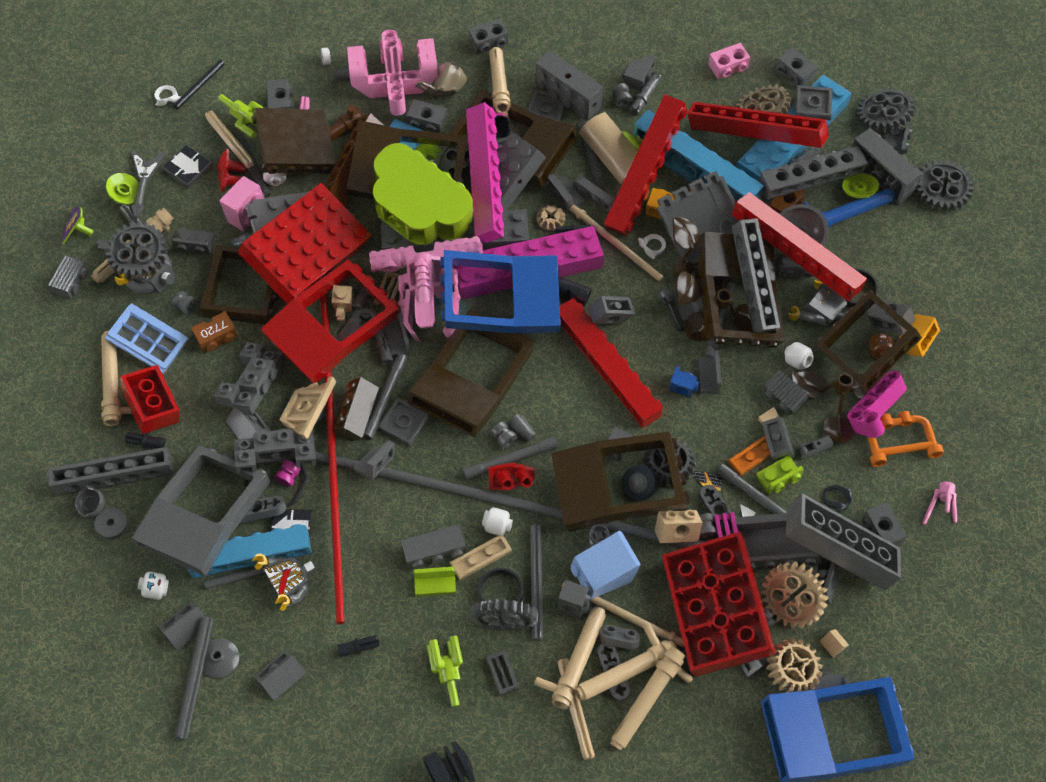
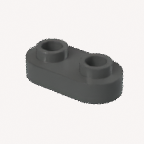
[599,625,640,649]

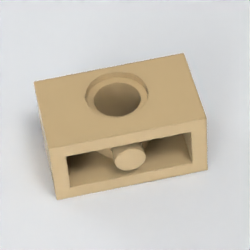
[655,510,703,543]

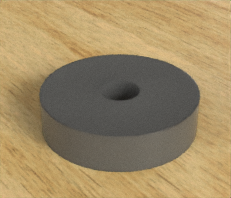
[94,508,128,540]

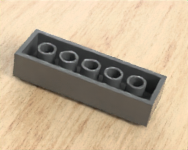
[786,493,901,590]

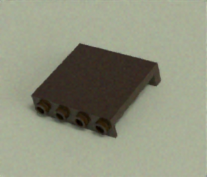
[252,108,335,175]

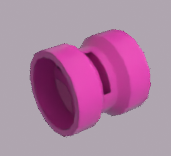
[274,460,301,487]

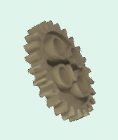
[736,84,792,114]

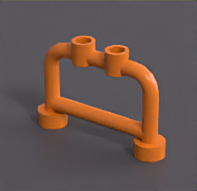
[868,411,944,467]

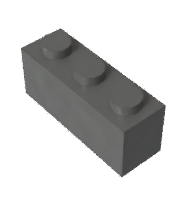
[401,524,466,569]

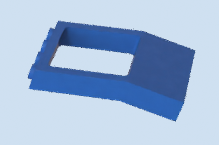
[440,250,560,333]
[761,677,914,782]

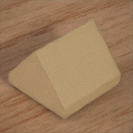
[820,629,849,657]

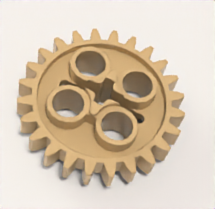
[761,561,828,628]

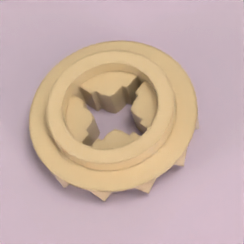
[536,204,565,231]

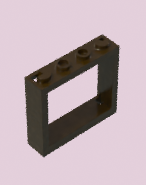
[200,245,278,324]
[816,291,922,392]

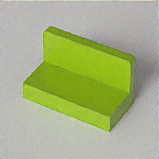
[413,567,456,597]

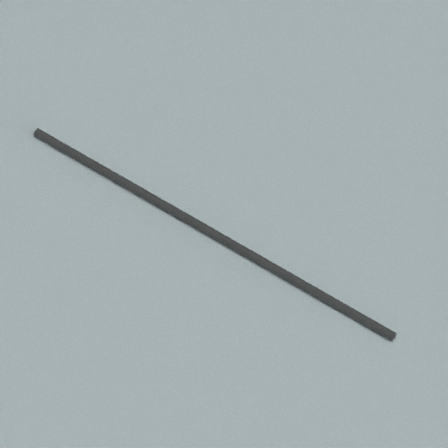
[315,451,703,548]

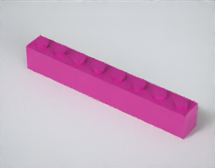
[466,102,504,243]

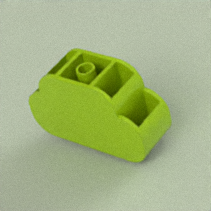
[373,143,474,245]

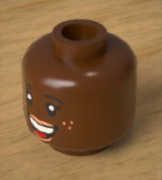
[869,333,894,360]

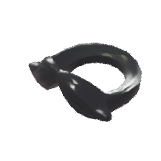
[822,485,852,513]

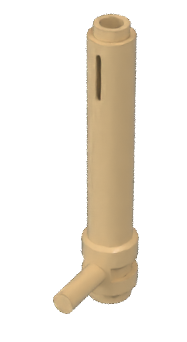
[489,47,511,120]
[91,208,174,284]
[101,331,132,426]
[534,607,606,709]
[575,624,677,700]
[610,647,693,751]

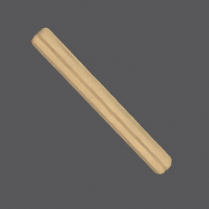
[205,111,254,168]
[558,658,595,760]

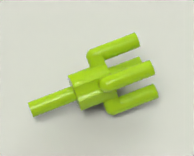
[218,94,263,138]
[426,635,463,707]

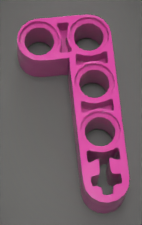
[847,371,907,438]

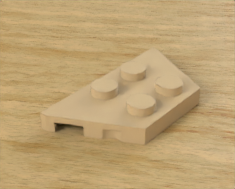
[280,377,336,439]

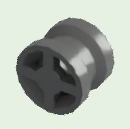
[172,291,196,314]

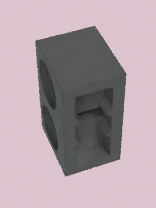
[468,18,508,54]

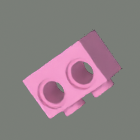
[708,43,750,79]

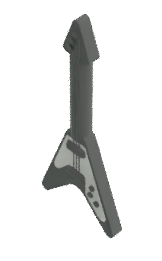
[132,151,166,219]

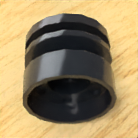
[423,741,475,782]

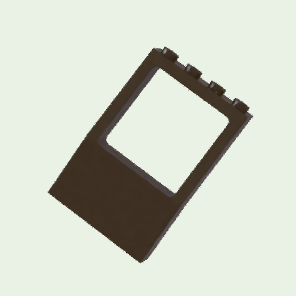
[448,89,578,188]
[346,120,469,200]
[698,231,785,348]
[408,309,535,438]
[551,431,691,532]

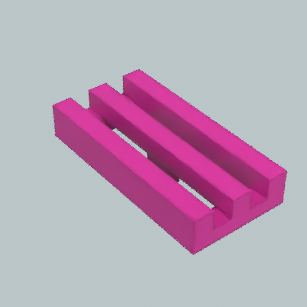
[714,512,738,538]

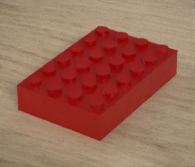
[238,183,372,304]
[662,532,776,677]

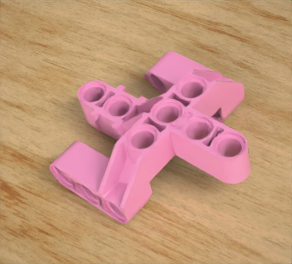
[347,30,438,115]

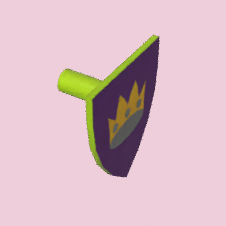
[62,206,93,244]

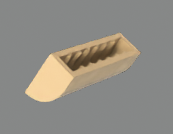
[579,112,638,184]

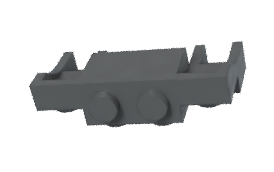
[213,342,285,415]
[234,429,316,474]

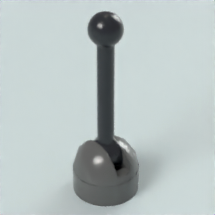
[658,289,684,332]

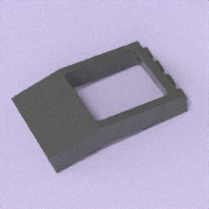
[132,446,271,577]

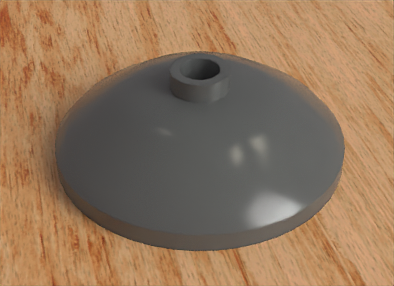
[780,204,828,246]

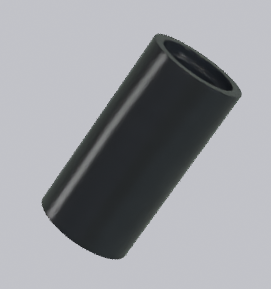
[558,276,592,306]

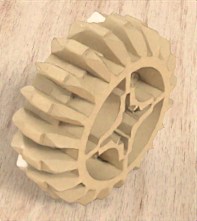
[766,639,823,693]

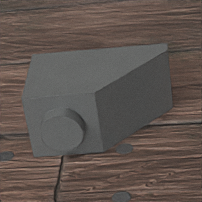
[621,55,656,91]

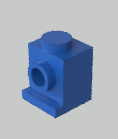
[669,367,700,398]

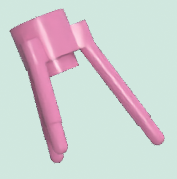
[922,482,957,525]

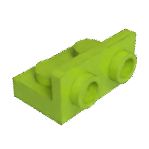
[756,455,804,494]

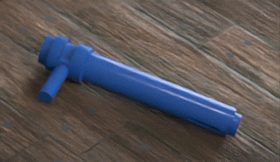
[803,189,895,228]

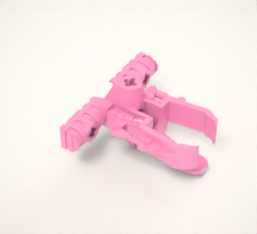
[369,236,483,342]

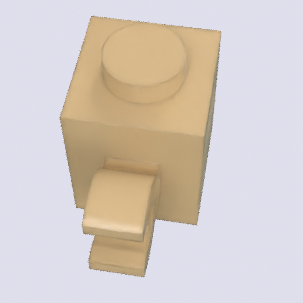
[331,285,355,321]

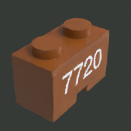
[191,311,238,353]

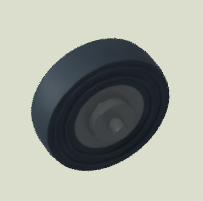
[622,465,658,501]

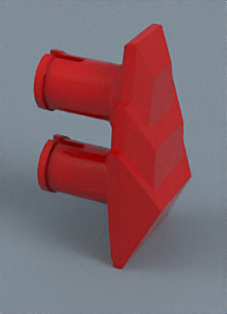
[217,148,245,193]
[488,462,535,490]

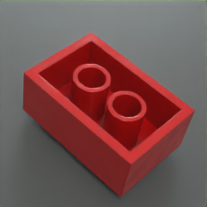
[121,365,180,434]

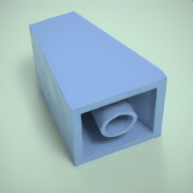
[571,531,641,600]

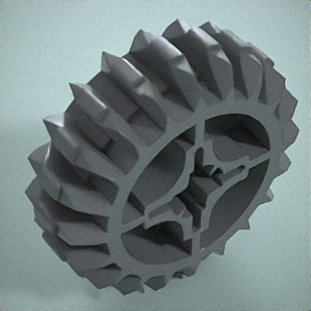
[643,437,696,488]

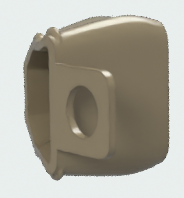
[415,62,467,96]

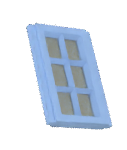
[105,303,189,374]

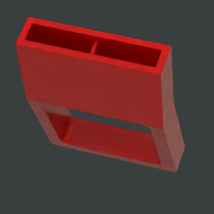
[261,260,400,383]

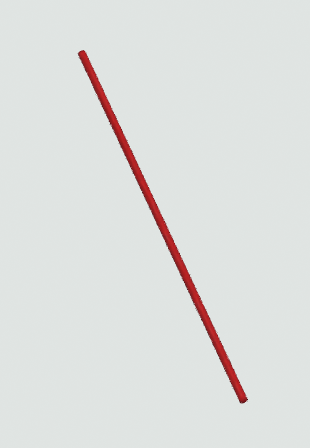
[320,293,345,625]

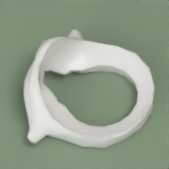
[155,85,181,106]
[638,234,666,259]

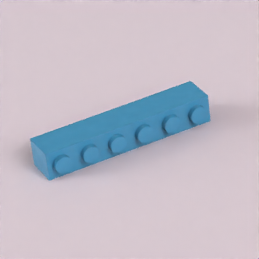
[188,524,312,578]

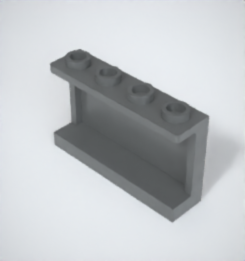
[736,513,822,571]

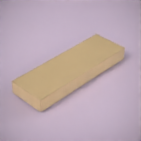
[450,536,512,580]

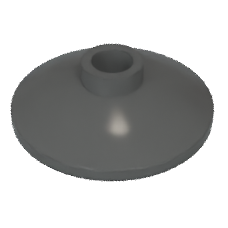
[202,638,239,679]

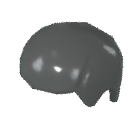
[75,487,106,518]

